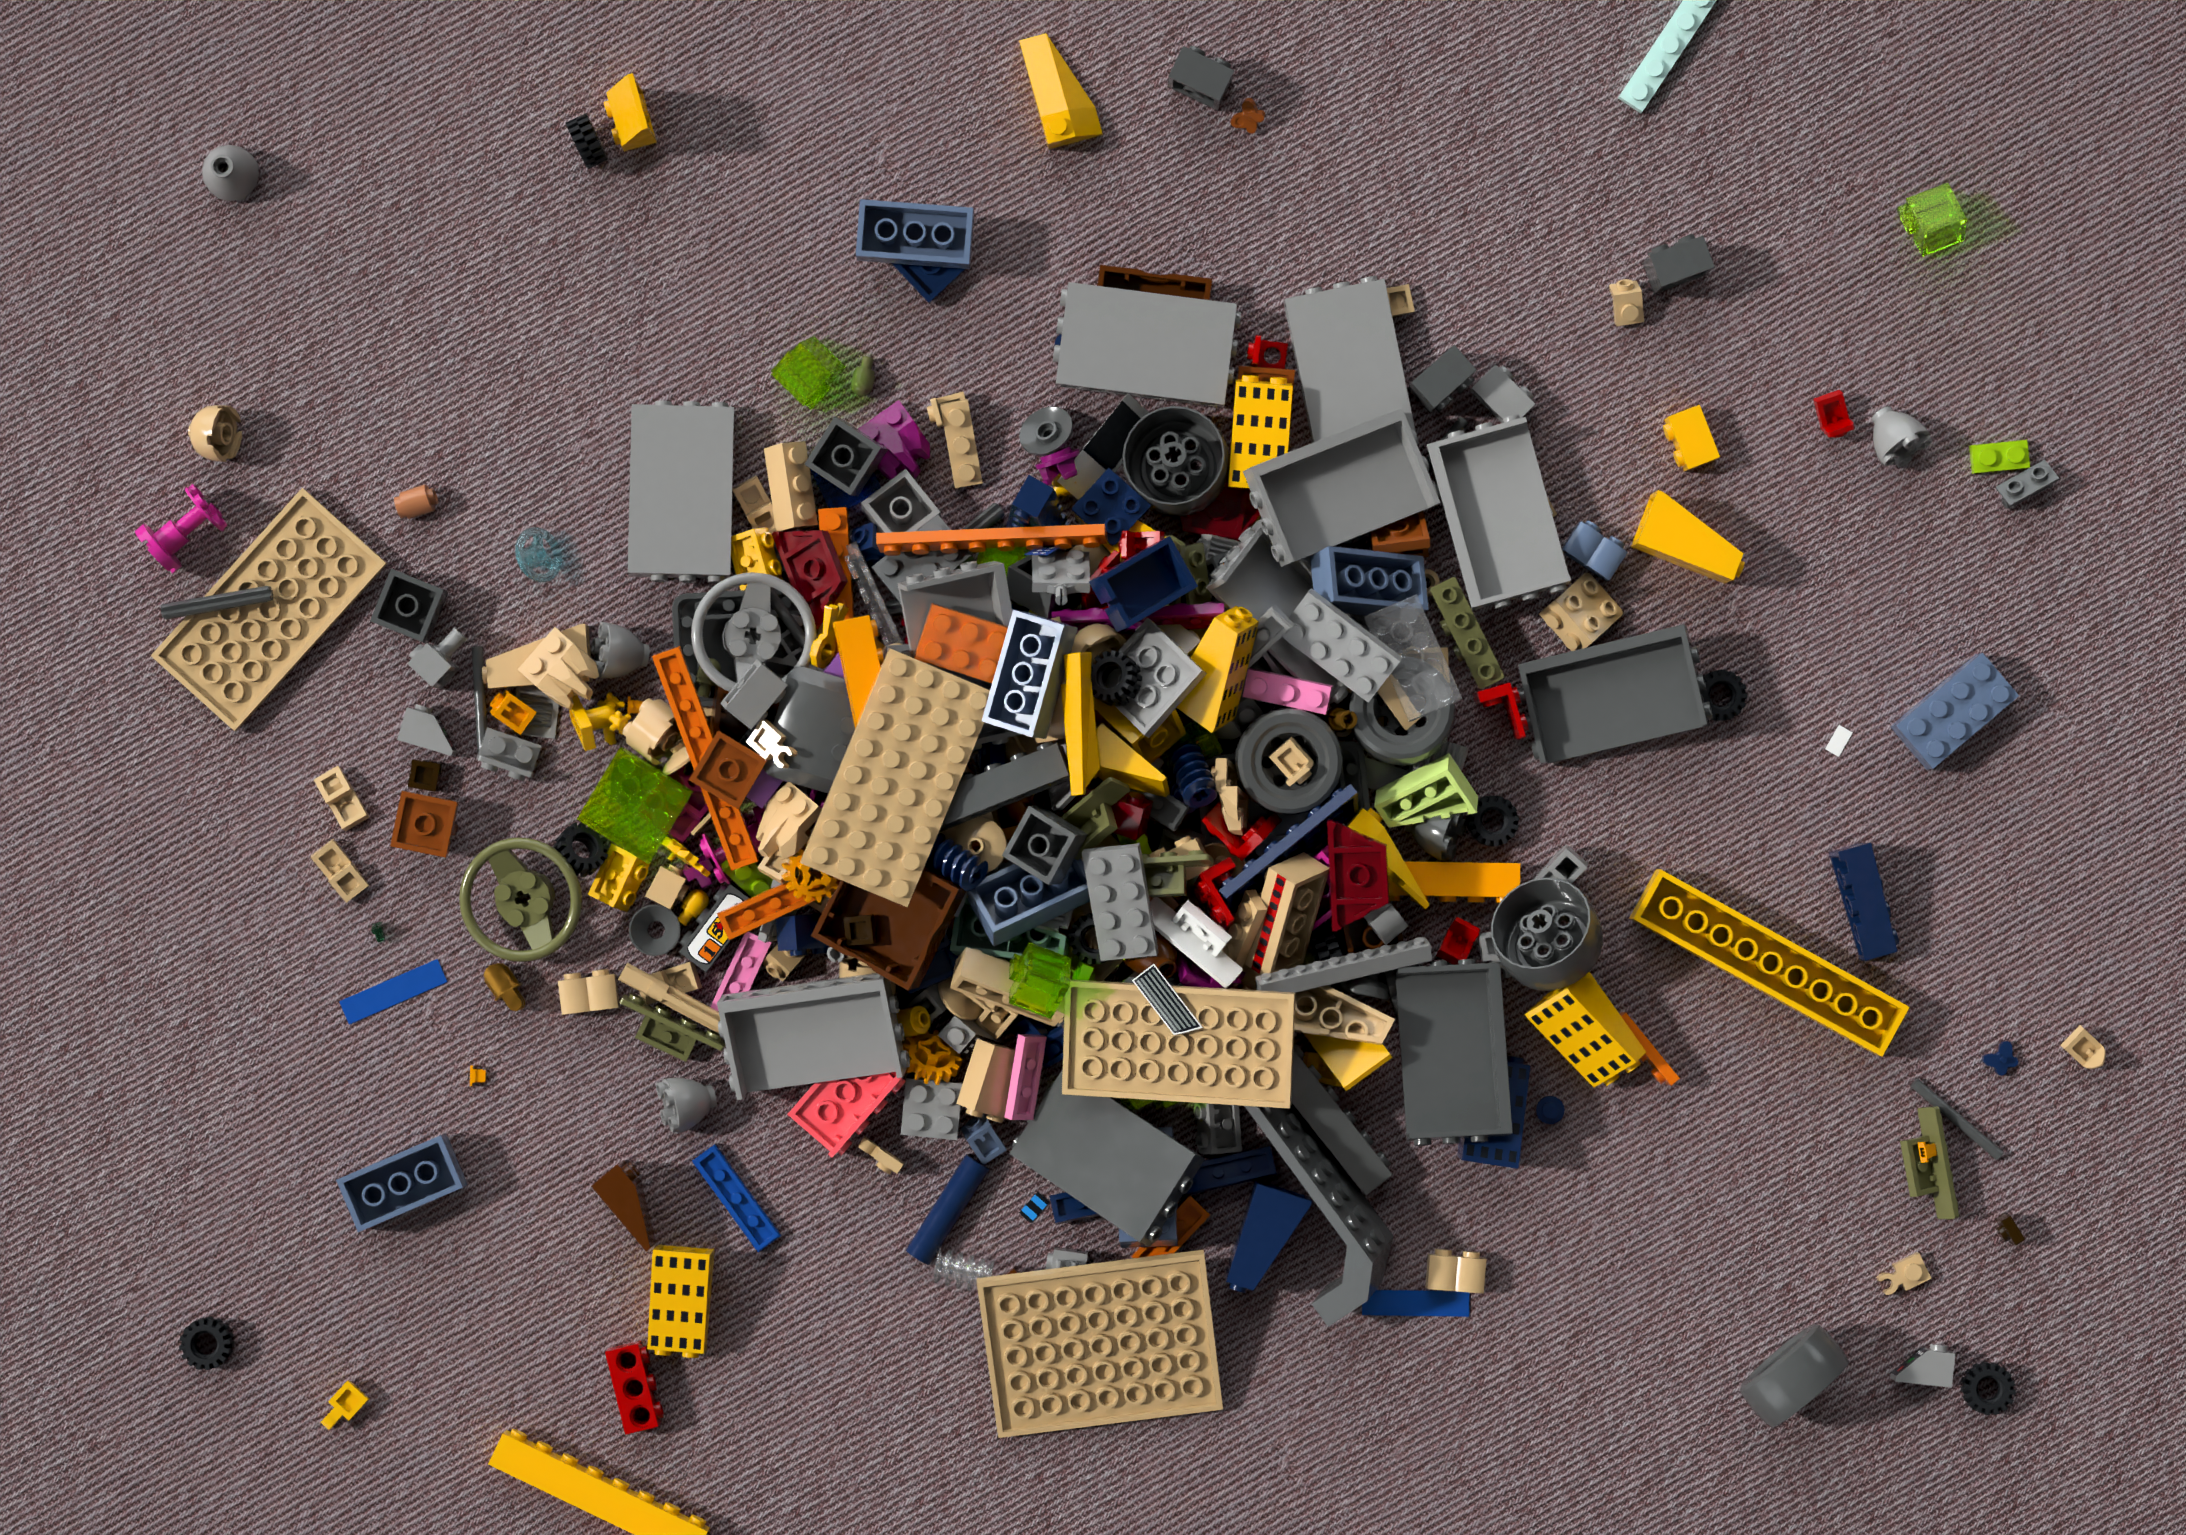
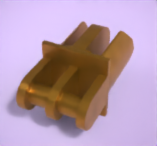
[484,963,526,1011]

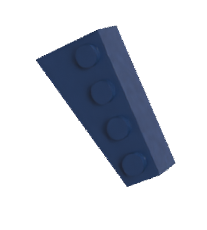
[1006,475,1071,528]
[1828,842,1899,961]

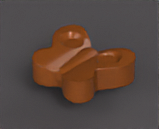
[1230,98,1265,133]

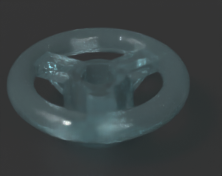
[515,527,562,582]

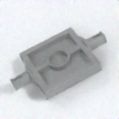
[1032,549,1090,605]

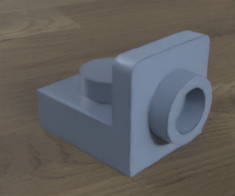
[961,1114,1007,1165]

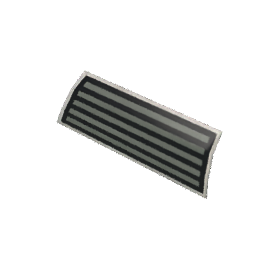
[1132,964,1203,1035]

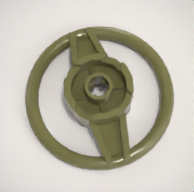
[459,837,582,962]

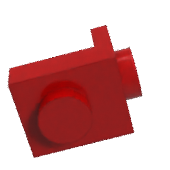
[1813,389,1855,438]
[1118,530,1164,560]
[1436,917,1481,965]

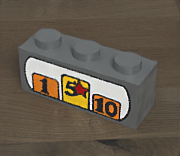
[679,884,751,972]

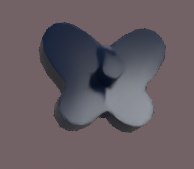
[1982,1041,2018,1076]

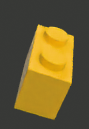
[1663,405,1720,472]

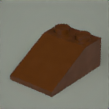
[591,1160,656,1252]

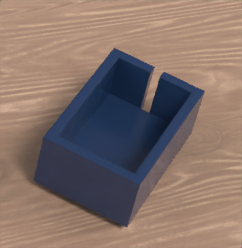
[1089,536,1198,632]

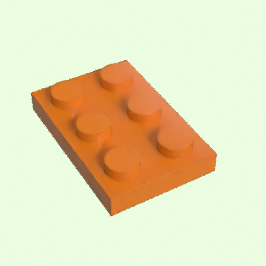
[914,603,1008,683]

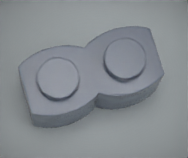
[1562,520,1628,582]

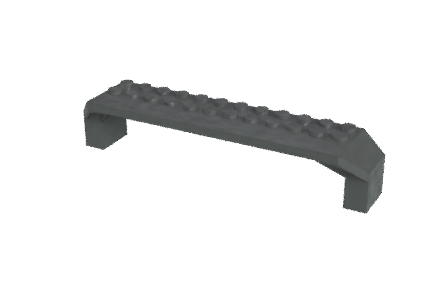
[1120,971,1394,1327]

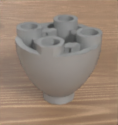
[202,145,259,201]
[1872,406,1932,468]
[591,622,650,678]
[656,1078,717,1134]

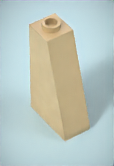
[482,624,593,689]

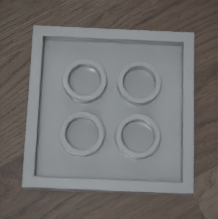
[1106,618,1207,738]

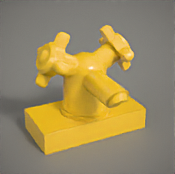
[569,692,631,751]

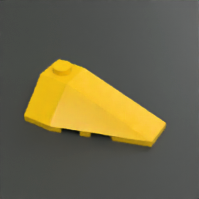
[1019,33,1103,150]
[1346,808,1429,909]

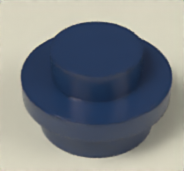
[1536,1096,1565,1124]

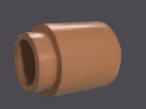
[394,484,438,519]

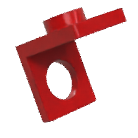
[1247,335,1288,369]

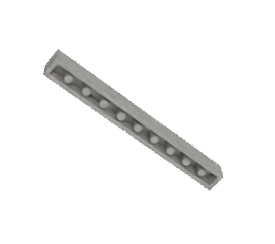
[1255,937,1432,993]

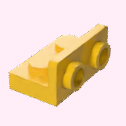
[731,527,783,590]
[588,843,651,912]

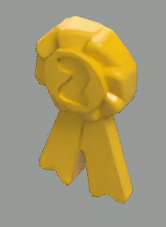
[809,603,849,669]
[661,837,711,878]

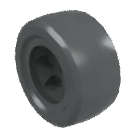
[1122,406,1230,517]
[1348,656,1456,766]
[1235,707,1343,815]
[1491,878,1603,991]
[1740,1324,1850,1428]

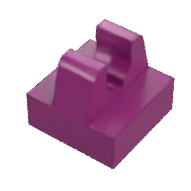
[683,855,714,889]

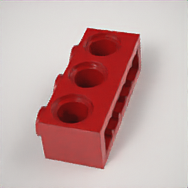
[605,1340,664,1435]

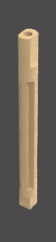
[618,963,720,1034]

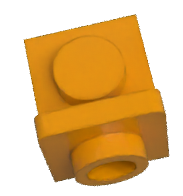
[490,690,537,735]

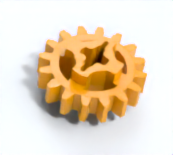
[781,842,840,903]
[903,1030,963,1085]

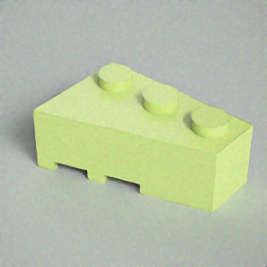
[1374,753,1478,828]

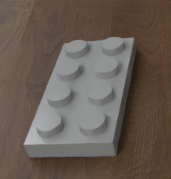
[1282,588,1403,703]
[1082,843,1158,961]

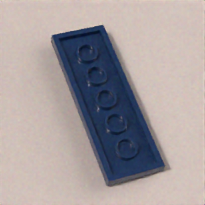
[1219,784,1358,914]

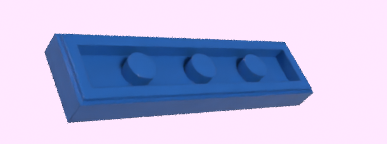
[692,1144,781,1252]

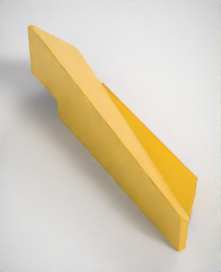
[1061,652,1100,796]

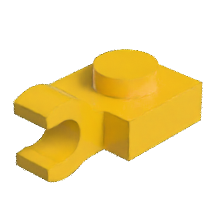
[321,1380,370,1430]

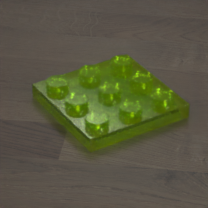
[577,746,693,864]

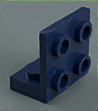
[1072,468,1151,546]

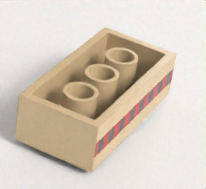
[1244,852,1329,975]

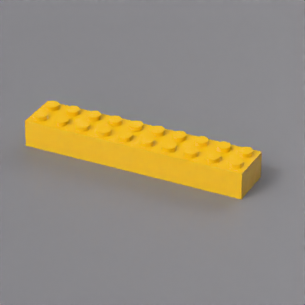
[1629,869,1909,1057]

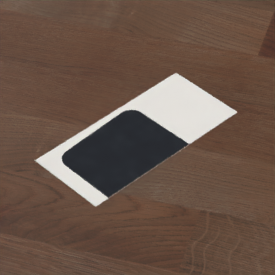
[1057,393,1149,500]

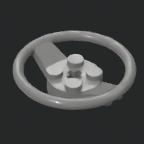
[691,572,817,692]

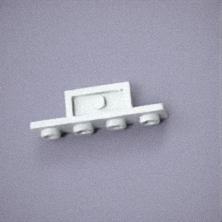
[1150,897,1243,988]

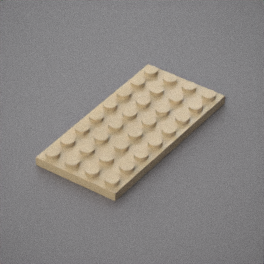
[151,488,387,731]
[800,648,990,907]
[1062,979,1296,1109]

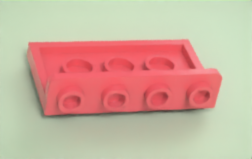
[787,1072,906,1158]

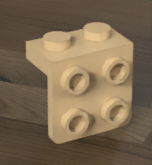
[1539,573,1623,651]

